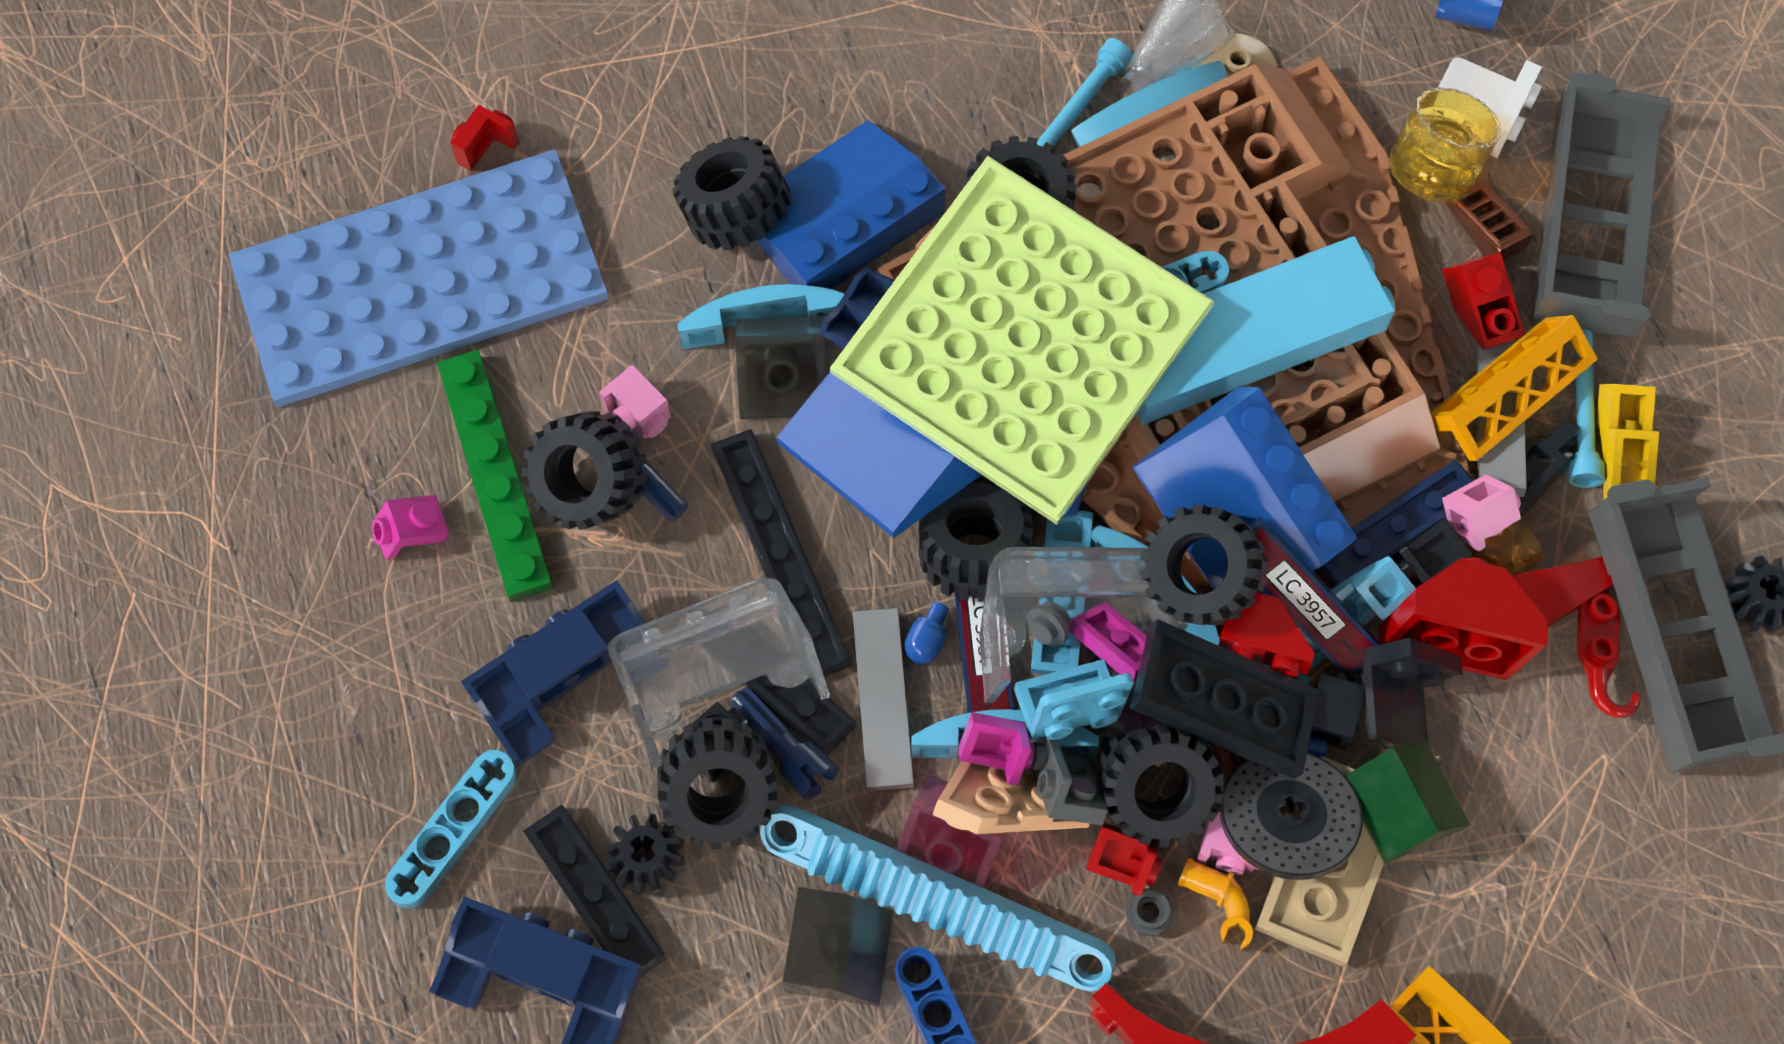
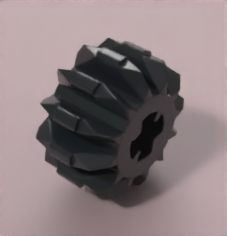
[1725,555,1784,634]
[605,814,685,895]

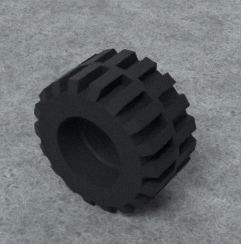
[673,136,792,250]
[964,136,1076,210]
[522,411,648,530]
[918,478,1033,602]
[1140,505,1268,626]
[657,718,778,849]
[1098,718,1224,847]

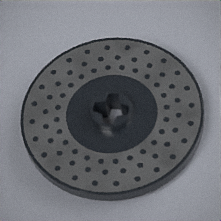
[1220,752,1363,880]

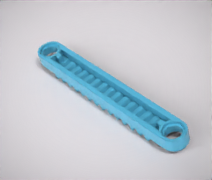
[760,805,1116,991]

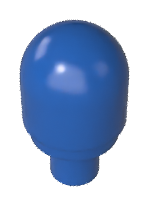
[904,601,949,664]

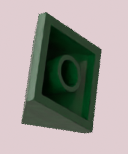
[1345,741,1471,864]

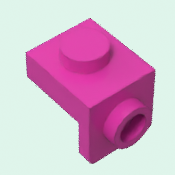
[372,495,449,559]
[958,712,1035,785]

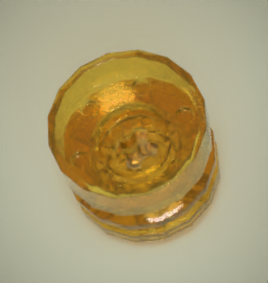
[1388,87,1501,203]

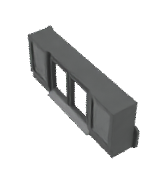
[1531,72,1671,338]
[1588,478,1784,773]

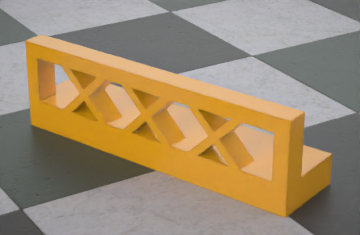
[1430,315,1598,461]
[1389,965,1512,1044]

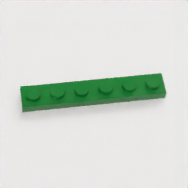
[436,349,553,602]

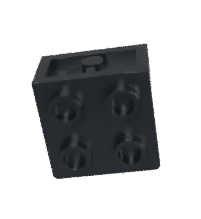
[1361,637,1463,747]

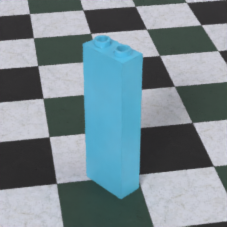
[1137,236,1395,425]

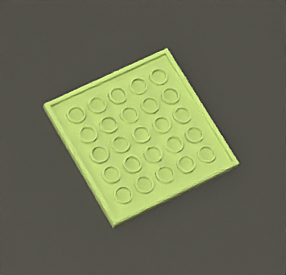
[830,156,1214,525]

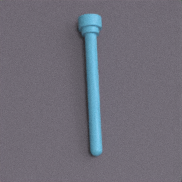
[1037,38,1134,147]
[1568,329,1605,488]

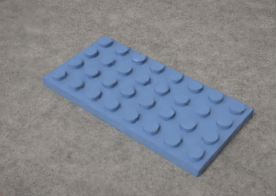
[228,149,609,408]

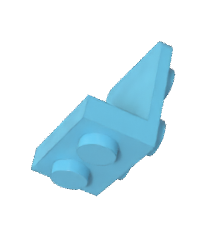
[1014,659,1134,740]

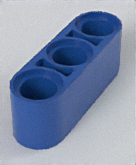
[895,947,976,1044]

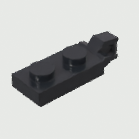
[1509,419,1579,527]

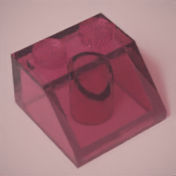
[896,774,1008,889]

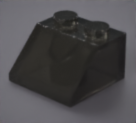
[735,316,826,419]
[783,887,894,1006]

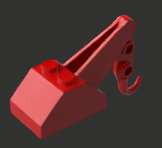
[1379,557,1641,718]

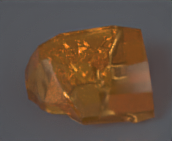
[1466,520,1543,575]

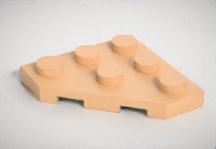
[933,761,1090,834]

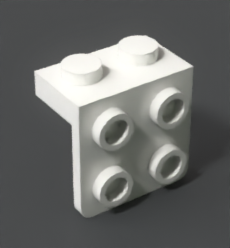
[1423,57,1542,158]

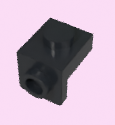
[1398,519,1473,586]

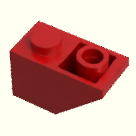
[1442,252,1525,350]
[1218,592,1315,677]

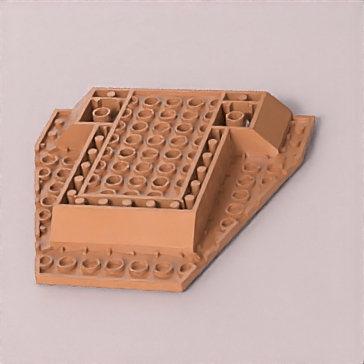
[877,56,1475,625]

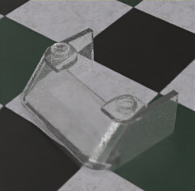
[979,547,1179,703]
[607,578,831,767]

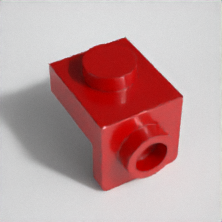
[450,104,519,171]
[1086,822,1162,896]

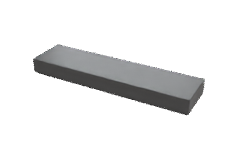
[1476,340,1526,497]
[853,608,913,792]

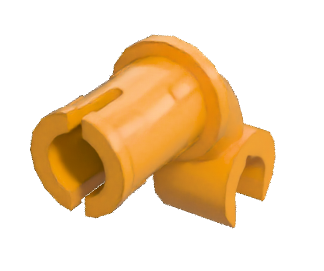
[1178,858,1253,951]

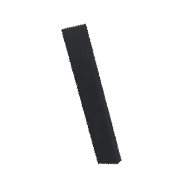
[711,429,852,682]

